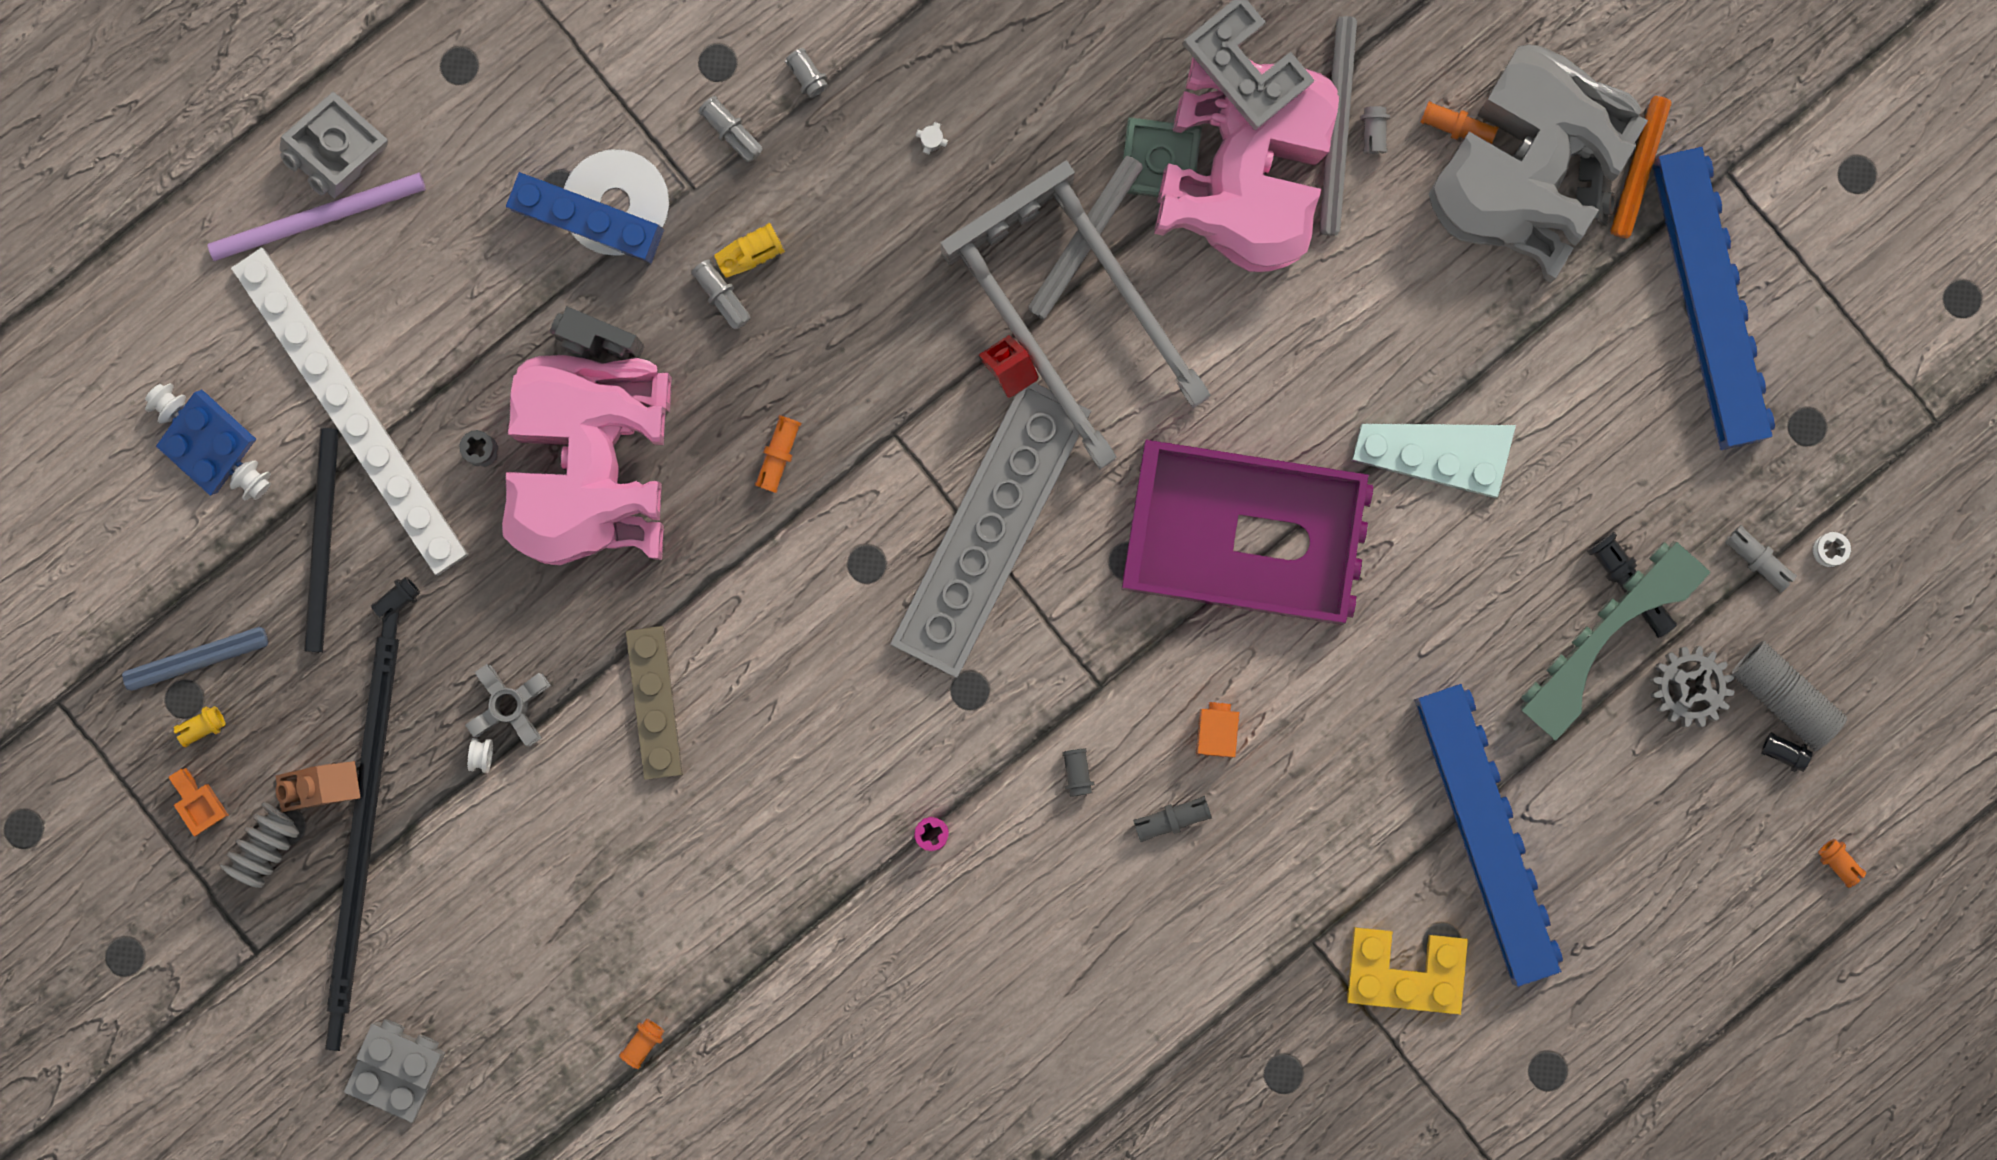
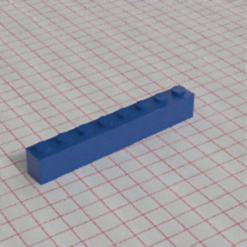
[1652,147,1775,451]
[1414,684,1563,987]

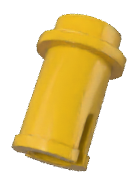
[174,706,226,748]

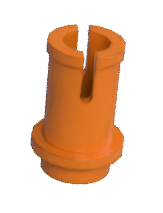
[1818,839,1866,888]
[619,1019,665,1069]

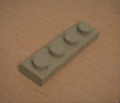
[626,626,683,780]

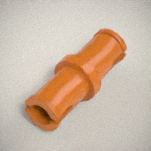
[1420,101,1499,144]
[754,415,801,493]

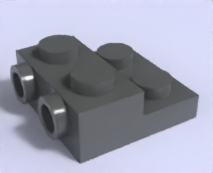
[550,306,645,360]

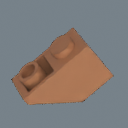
[275,761,361,812]

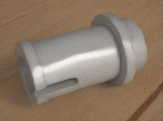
[785,48,828,98]
[1360,106,1390,154]

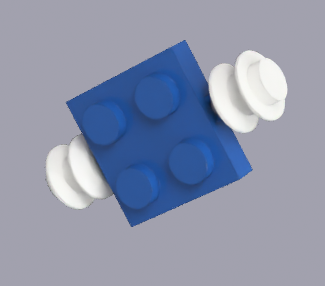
[145,383,271,501]

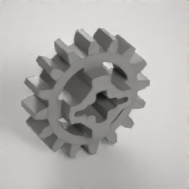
[1650,646,1735,727]

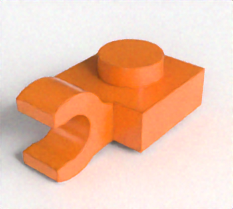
[169,768,229,837]

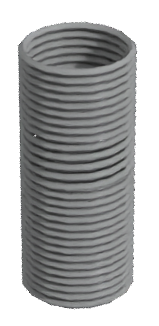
[1732,641,1847,751]

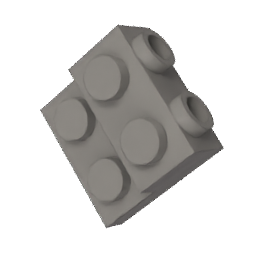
[280,92,388,199]
[344,1019,446,1123]

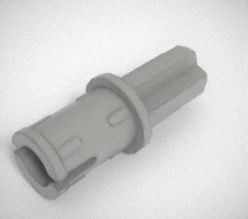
[698,96,763,163]
[691,259,750,330]

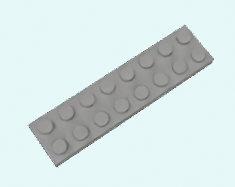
[890,382,1091,678]

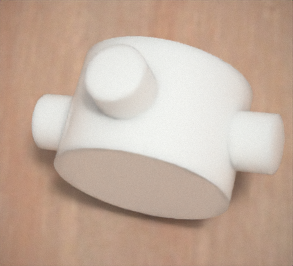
[916,122,948,154]

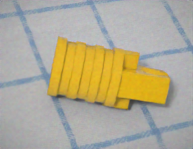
[714,222,785,278]

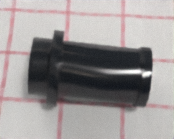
[371,576,420,622]
[1761,732,1813,772]

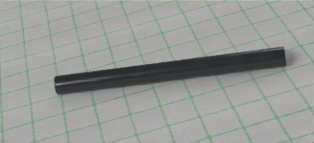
[304,428,339,653]

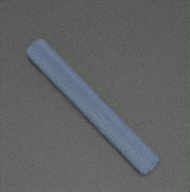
[122,627,268,691]

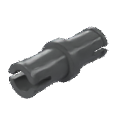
[1133,796,1212,842]

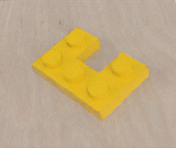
[1347,927,1468,1015]

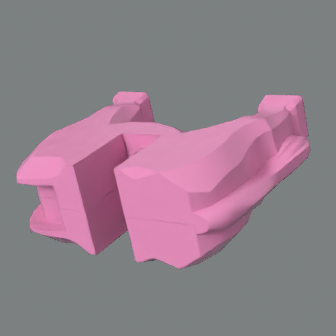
[1154,56,1339,272]
[502,355,672,565]

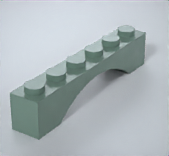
[1520,541,1711,741]

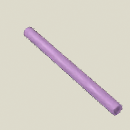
[208,172,426,261]

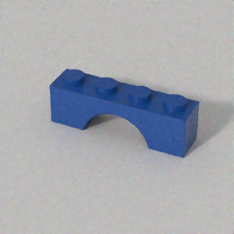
[506,172,664,264]

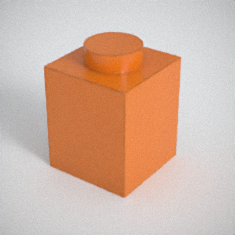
[1196,702,1240,758]

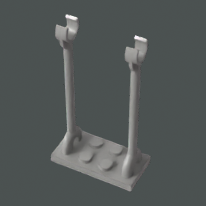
[940,160,1211,470]

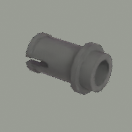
[1062,748,1095,797]

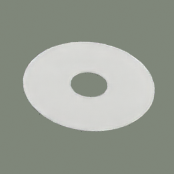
[564,149,669,256]

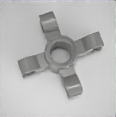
[465,664,551,747]

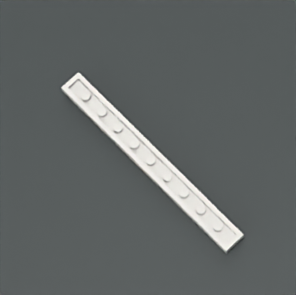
[231,248,469,576]

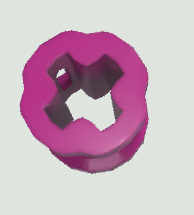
[914,817,949,851]

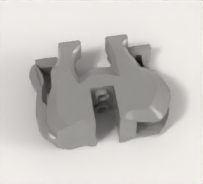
[1429,44,1648,283]

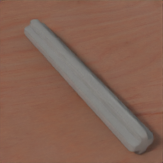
[1028,156,1143,319]

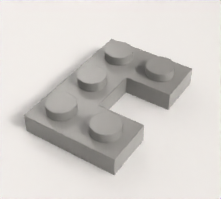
[1182,0,1315,131]

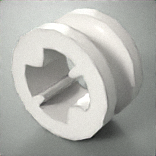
[1813,532,1851,567]
[468,738,493,773]

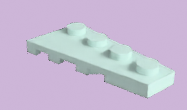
[1352,424,1516,498]

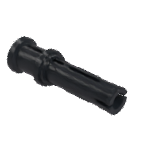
[1587,531,1677,638]

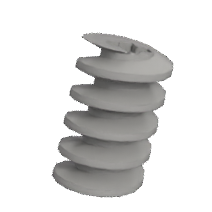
[220,802,299,888]

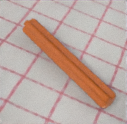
[1610,96,1672,239]

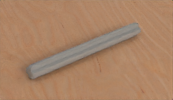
[1319,16,1357,236]

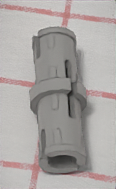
[1724,525,1797,593]

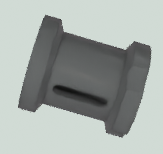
[459,430,498,467]

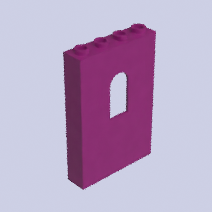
[1121,439,1373,625]

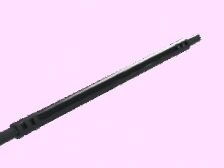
[325,608,399,1051]

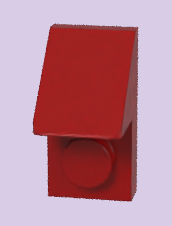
[979,335,1039,398]

